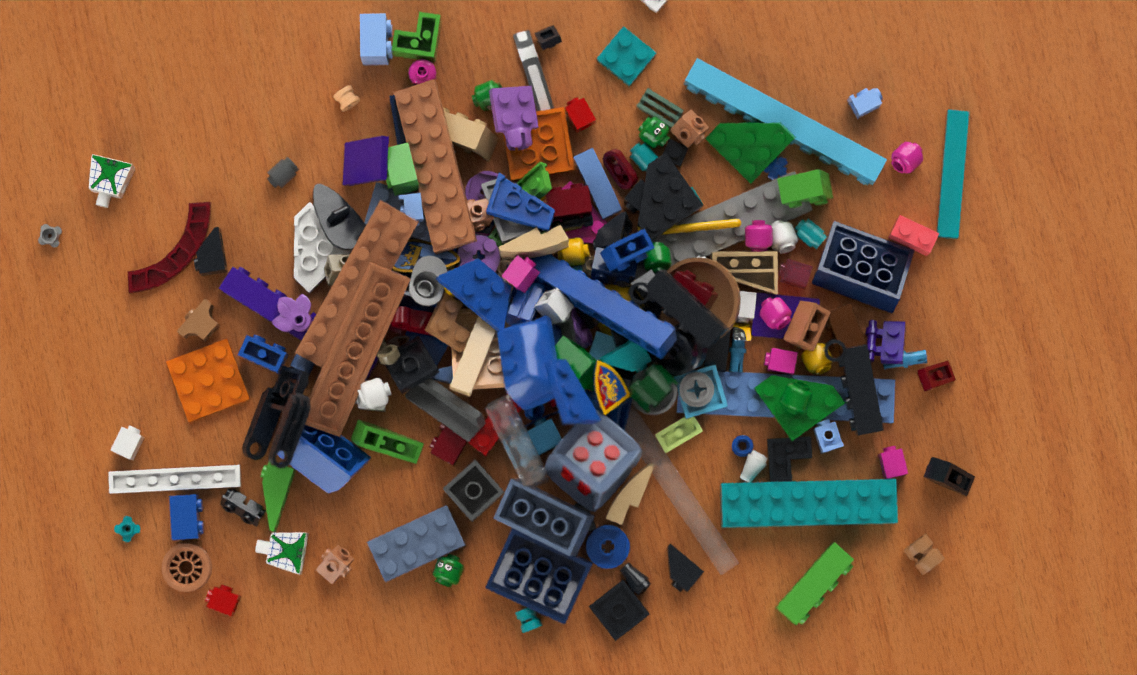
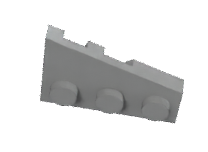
[481,179,543,245]

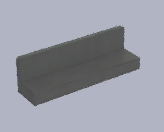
[405,378,486,442]

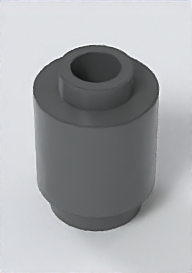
[267,157,299,189]

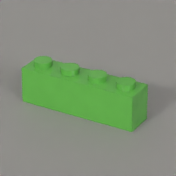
[775,542,854,625]

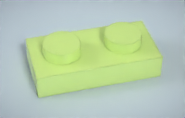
[655,417,703,454]

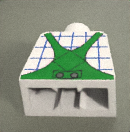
[89,154,135,208]
[255,532,309,575]

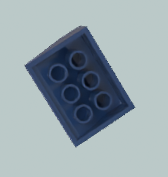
[811,221,914,314]
[485,528,593,625]

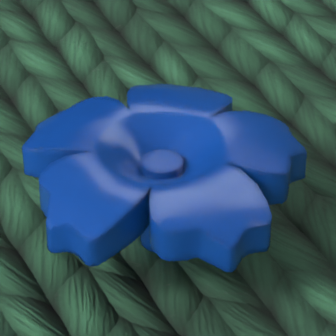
[764,157,788,180]

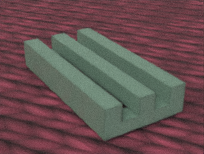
[636,88,684,128]

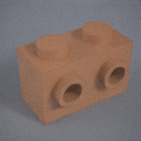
[783,300,831,351]

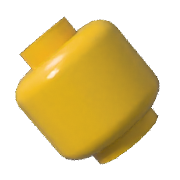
[558,237,590,267]
[801,343,833,375]

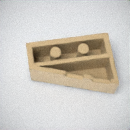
[443,107,499,162]
[711,251,778,295]

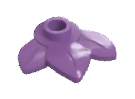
[272,294,312,332]
[571,307,593,349]

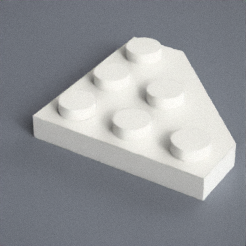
[294,202,352,294]

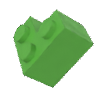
[391,12,442,62]
[386,143,419,196]
[777,169,834,208]

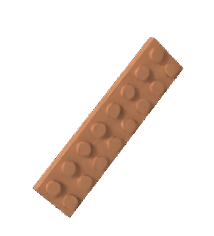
[394,79,477,254]
[295,200,419,368]
[305,262,410,437]

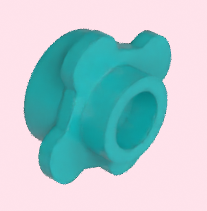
[114,516,141,542]

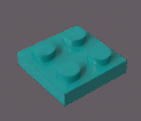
[596,26,657,87]

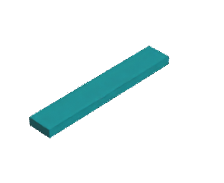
[937,109,969,239]

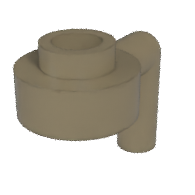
[377,339,400,365]

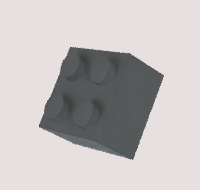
[443,460,505,522]

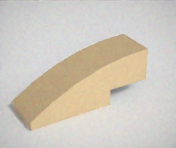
[499,225,569,259]
[606,463,654,525]

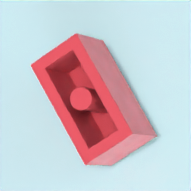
[888,215,939,256]

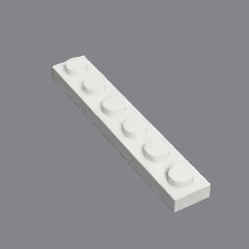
[109,465,241,494]

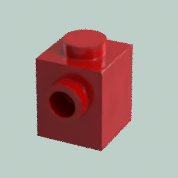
[565,97,596,133]
[205,584,241,616]

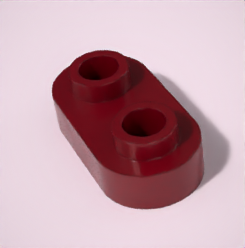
[603,149,637,189]

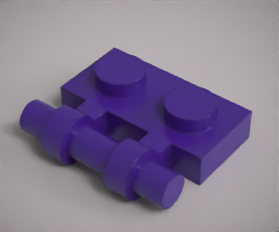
[866,320,906,364]

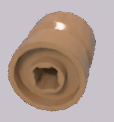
[904,534,945,575]

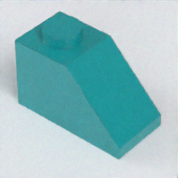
[598,340,652,373]

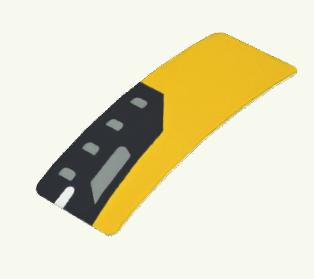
[733,322,751,341]

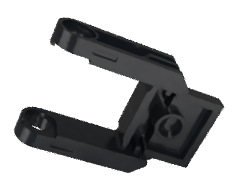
[242,366,311,469]

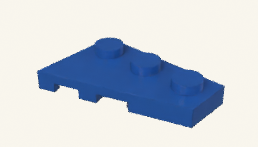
[486,172,555,232]
[545,359,601,424]

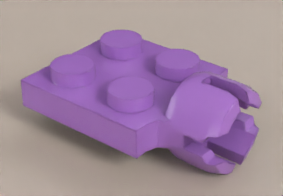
[489,86,538,150]

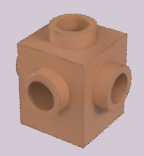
[670,109,709,148]
[467,198,494,232]
[316,545,354,584]

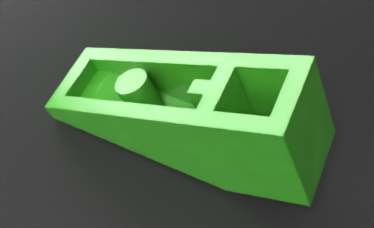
[351,419,424,464]
[260,462,296,532]

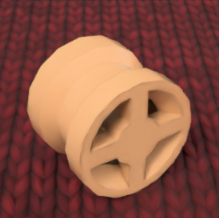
[333,85,360,112]

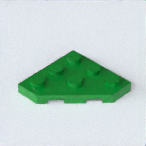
[705,122,796,184]
[754,375,845,441]

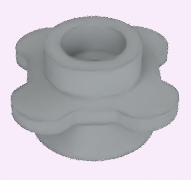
[38,224,62,247]

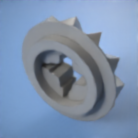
[679,372,714,407]

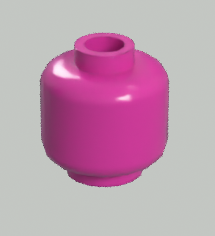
[408,59,437,85]
[891,142,923,174]
[745,220,773,252]
[759,297,792,330]

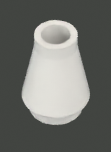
[740,450,768,483]

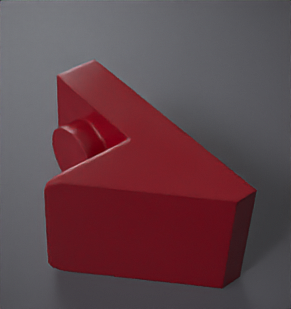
[917,360,956,391]

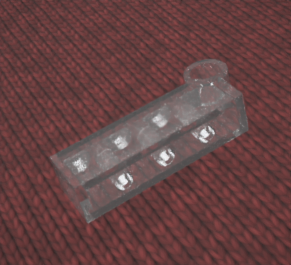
[485,394,549,487]

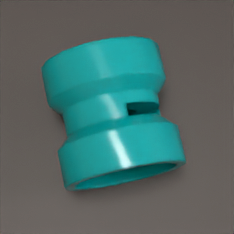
[515,608,543,633]

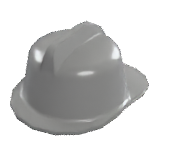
[409,255,447,306]

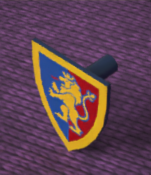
[590,360,630,416]

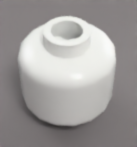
[771,220,798,254]
[358,378,392,409]

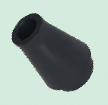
[620,563,651,595]

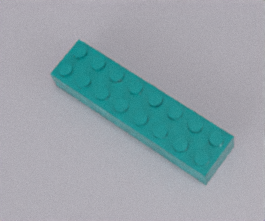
[720,479,898,528]

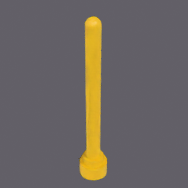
[637,219,741,235]

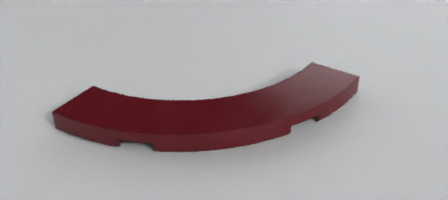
[127,202,211,294]

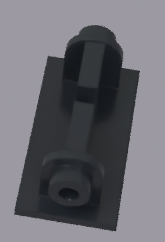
[220,489,266,527]

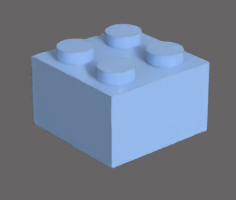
[360,13,393,65]

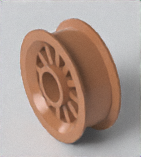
[162,543,212,592]

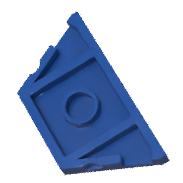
[436,258,511,331]

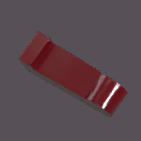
[391,306,435,337]

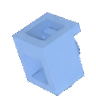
[847,88,883,119]
[399,193,425,226]
[813,419,844,454]

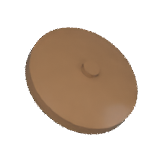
[659,257,741,338]

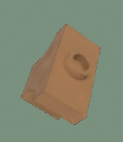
[177,299,220,342]

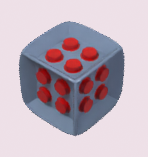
[545,410,642,512]

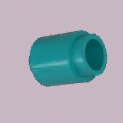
[630,142,658,172]
[795,218,827,250]

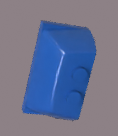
[497,316,557,411]
[277,425,371,493]

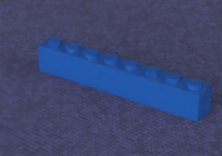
[530,253,677,359]

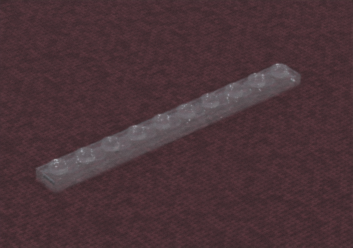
[625,404,739,575]

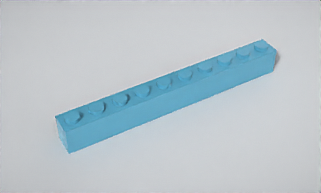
[684,58,887,185]

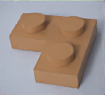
[425,292,471,353]

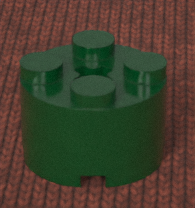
[629,364,679,414]

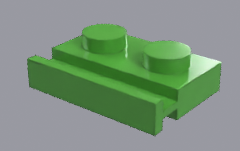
[516,162,552,199]

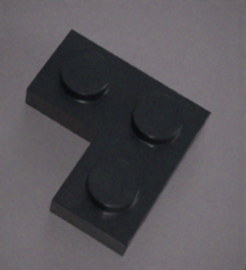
[767,436,812,482]

